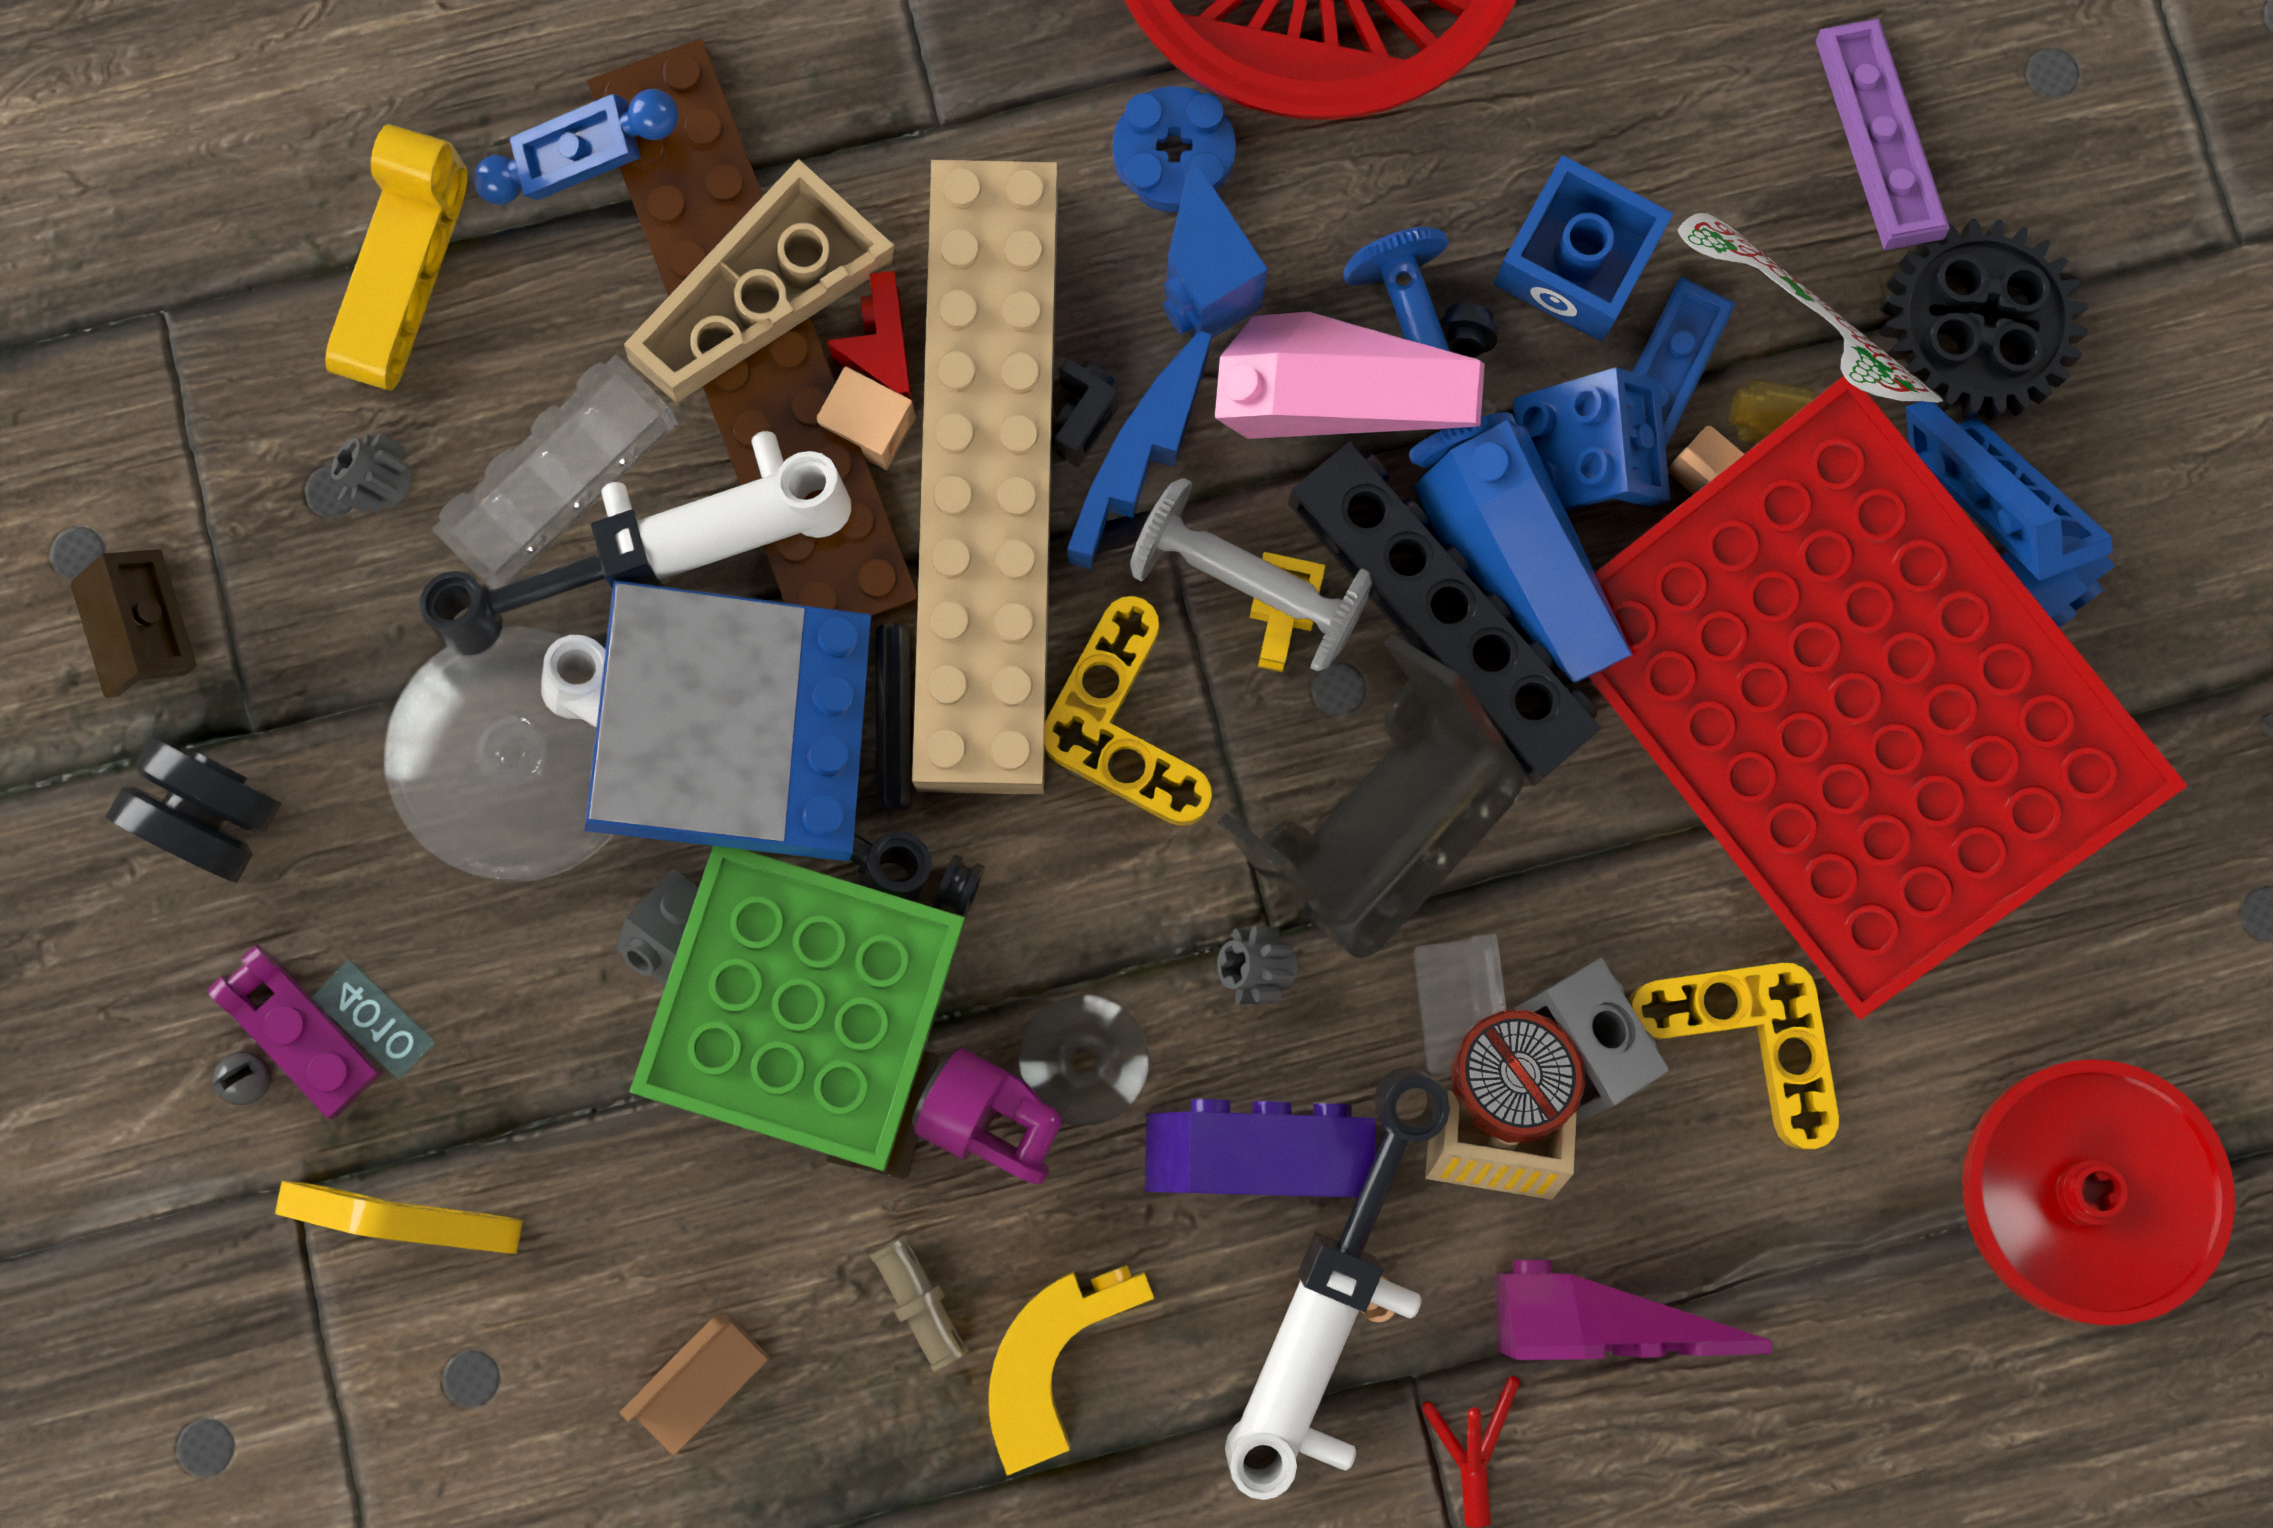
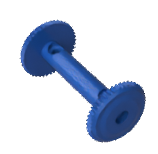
[1343,226,1515,468]

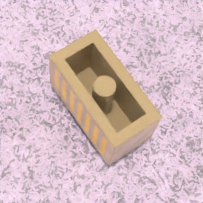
[1425,1091,1577,1200]

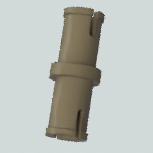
[869,1235,969,1372]

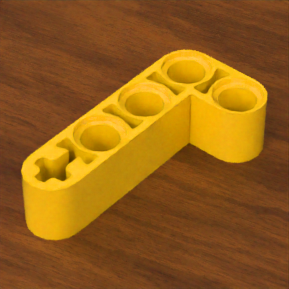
[325,124,468,391]

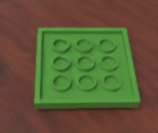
[630,846,966,1172]

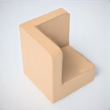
[817,366,916,471]
[1667,426,1758,495]

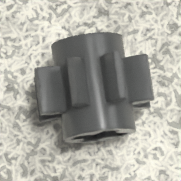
[331,433,412,513]
[1217,926,1297,1005]

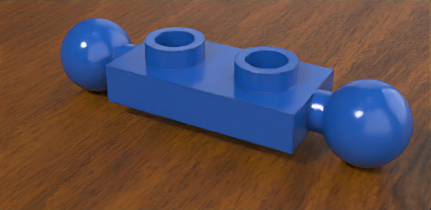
[473,89,679,205]

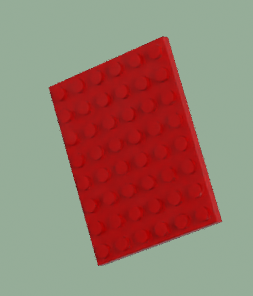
[1589,376,2188,1021]

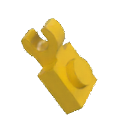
[1249,552,1325,672]

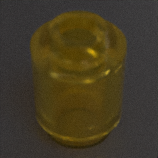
[1729,378,1817,443]

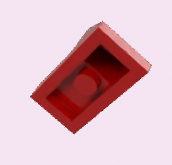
[827,271,914,407]

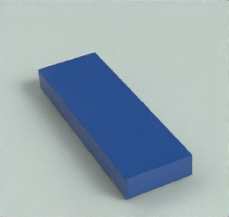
[1633,276,1736,449]

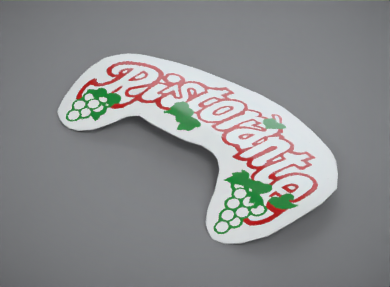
[1678,213,1943,403]

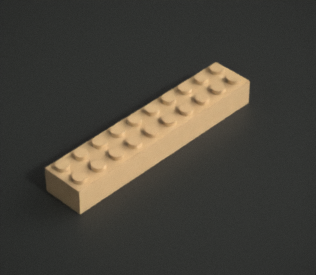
[912,160,1058,795]

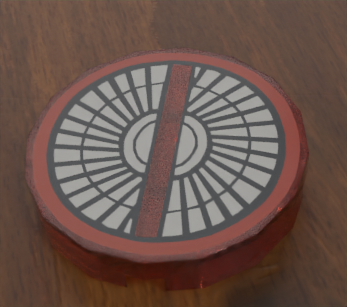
[1451,1010,1585,1143]

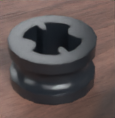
[934,854,985,917]

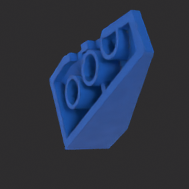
[1414,419,1633,683]

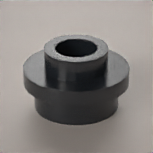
[1439,303,1498,358]

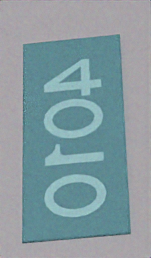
[312,960,435,1080]

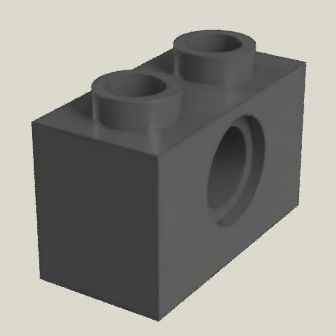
[1514,958,1669,1121]

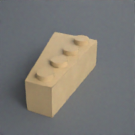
[624,159,894,403]

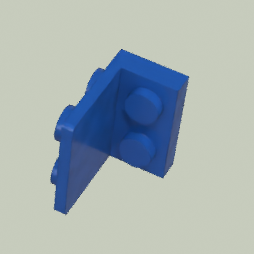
[1513,367,1671,511]

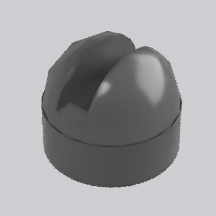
[212,1053,271,1105]

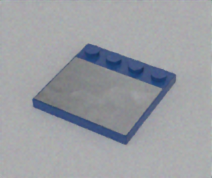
[584,580,871,861]

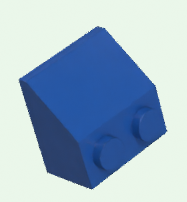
[1162,165,1268,339]

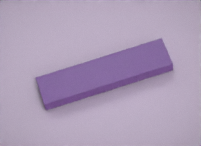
[1816,18,1950,251]

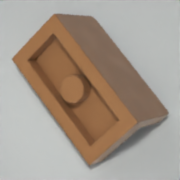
[619,1312,771,1456]

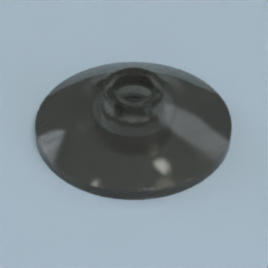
[1019,995,1149,1126]

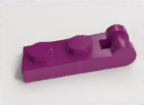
[207,944,382,1119]

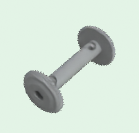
[1130,478,1372,672]

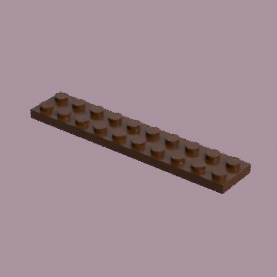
[586,38,918,621]

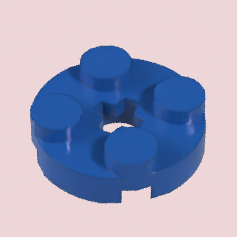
[1113,86,1236,212]

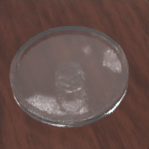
[385,627,614,882]

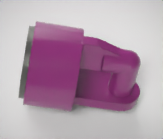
[912,1047,1061,1184]

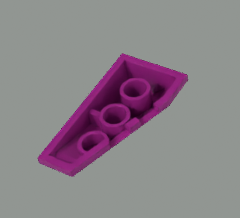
[1495,1259,1772,1360]

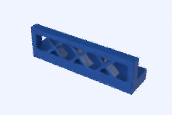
[1906,401,2113,581]

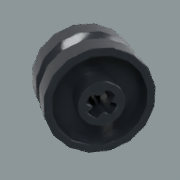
[105,736,282,883]

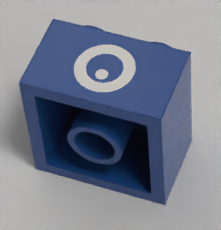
[1493,155,1674,342]

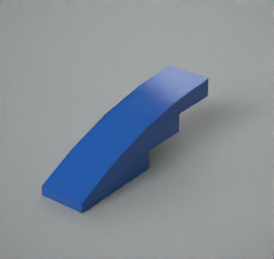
[1067,330,1212,570]

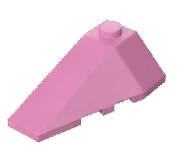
[1215,312,1485,439]

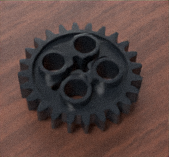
[1879,219,2088,421]

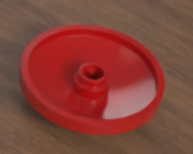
[1962,1059,2235,1326]

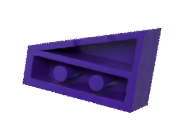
[1145,1099,1376,1197]

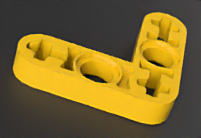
[1044,596,1212,826]
[1628,963,1839,1150]
[275,1181,523,1254]

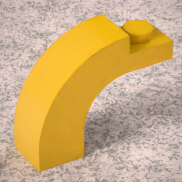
[988,1265,1154,1476]

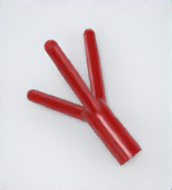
[1422,1376,1520,1528]

